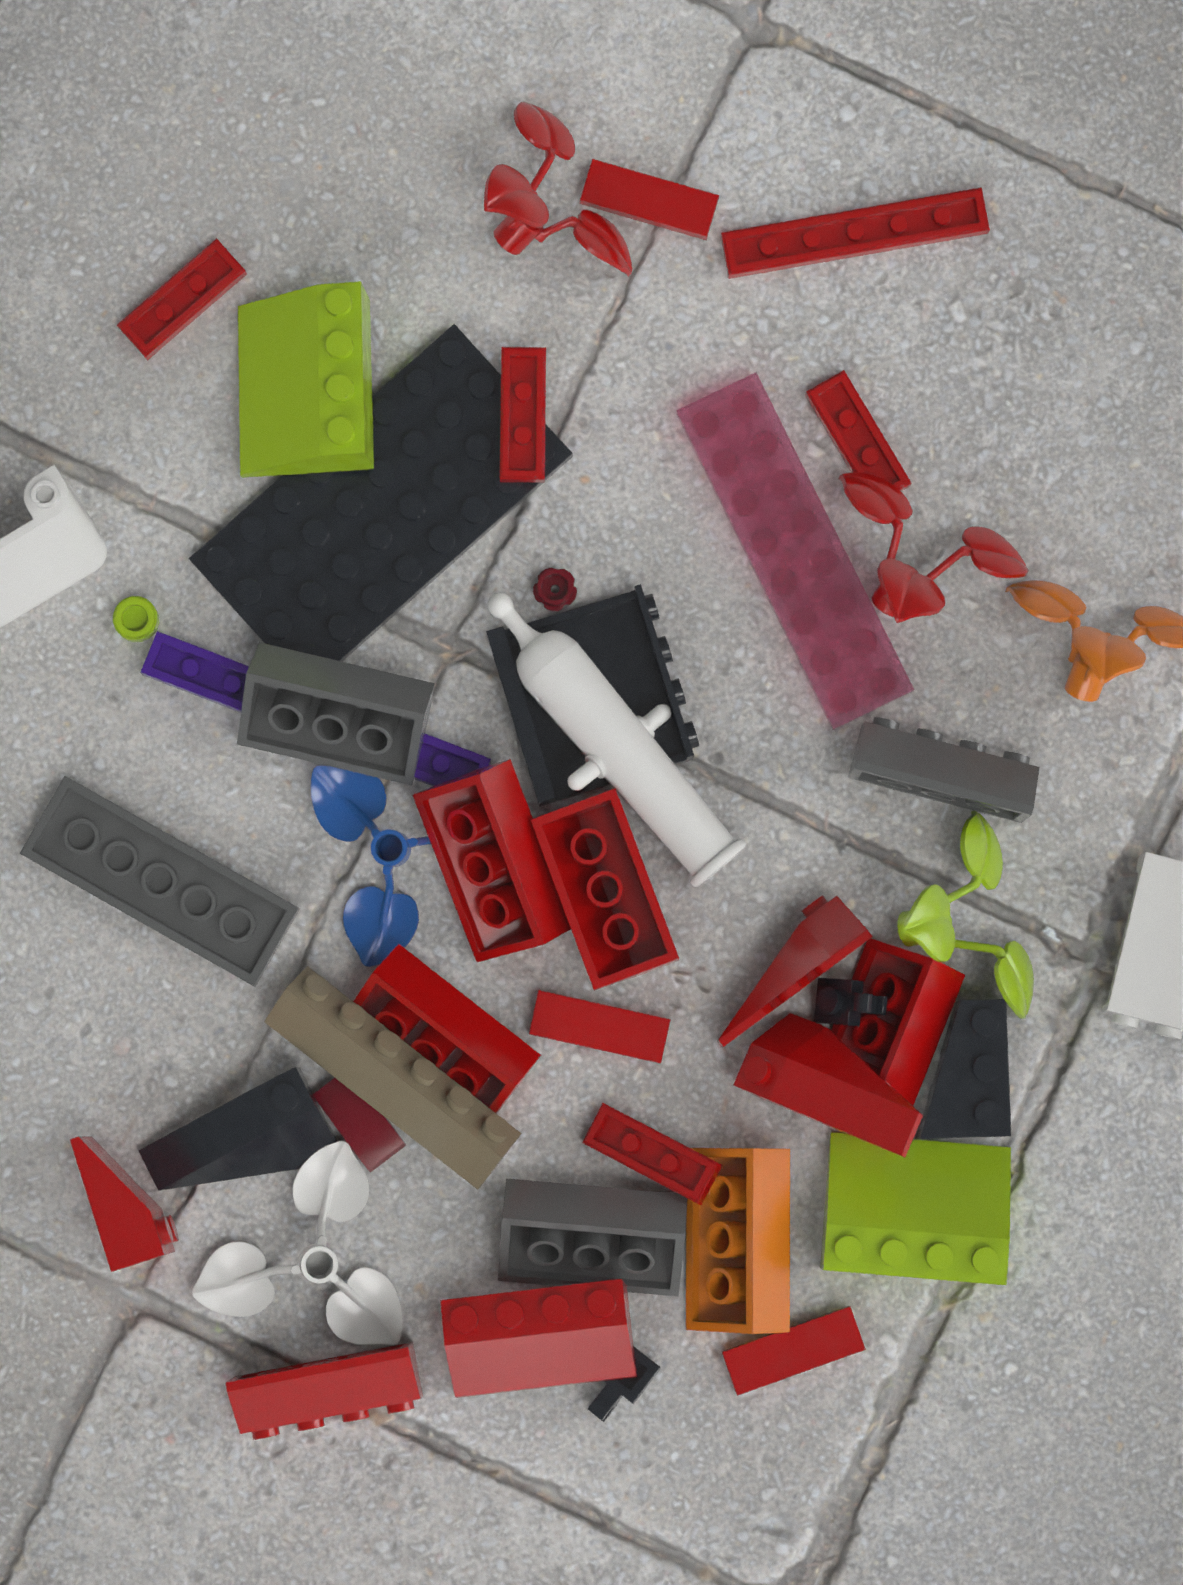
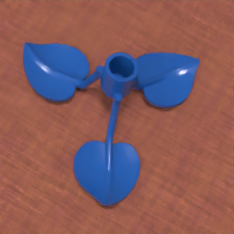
[311,766,431,967]

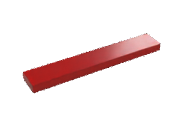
[721,187,990,279]

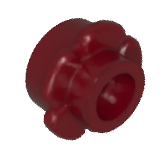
[533,568,577,611]

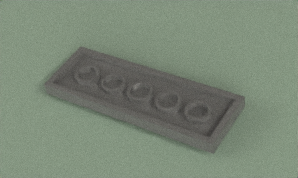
[20,776,300,987]

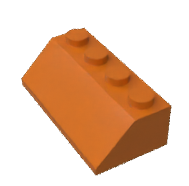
[686,1148,790,1334]

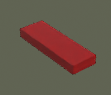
[580,159,719,241]
[117,238,247,361]
[500,347,546,483]
[805,370,912,491]
[529,990,671,1064]
[582,1103,722,1206]
[721,1306,866,1396]

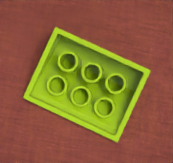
[238,281,374,478]
[820,1132,1011,1286]

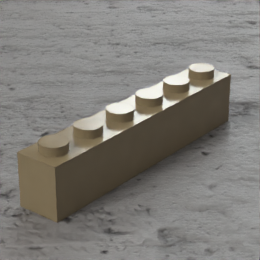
[264,966,522,1190]

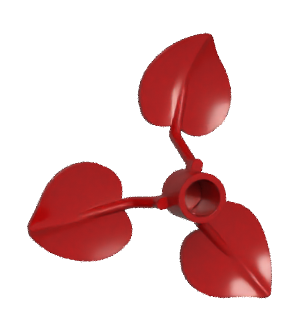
[484,101,632,277]
[838,472,1029,623]

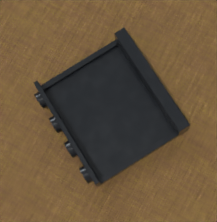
[486,584,699,807]

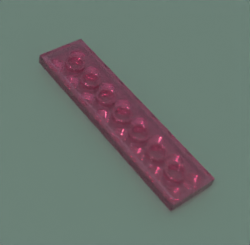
[676,372,914,730]

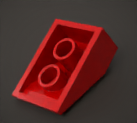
[70,1136,179,1272]

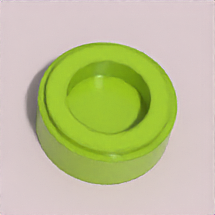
[113,596,159,642]

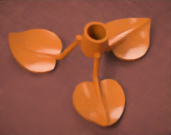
[1005,580,1183,702]

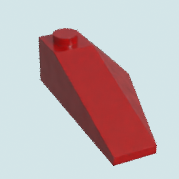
[717,895,873,1048]
[733,1013,923,1158]

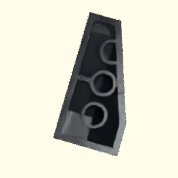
[138,1067,338,1191]

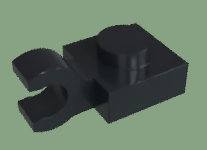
[814,978,888,1027]
[588,1346,661,1422]

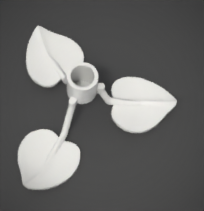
[192,1141,402,1345]

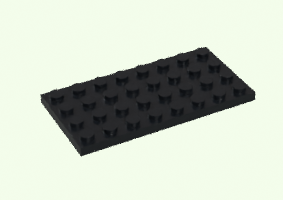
[189,324,573,662]

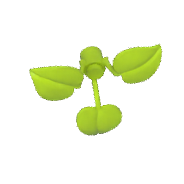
[897,811,1034,1019]

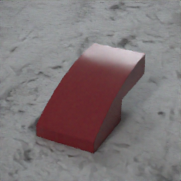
[313,1078,406,1173]

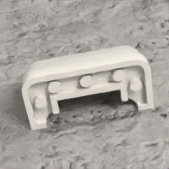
[0,465,107,628]

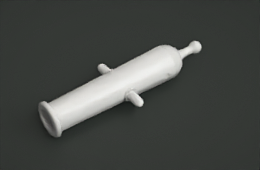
[488,592,746,888]

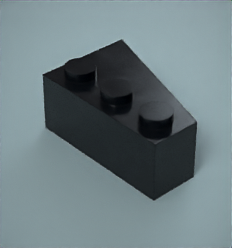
[915,999,1011,1139]

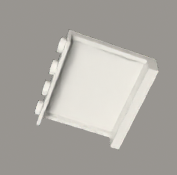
[1101,852,1183,1040]

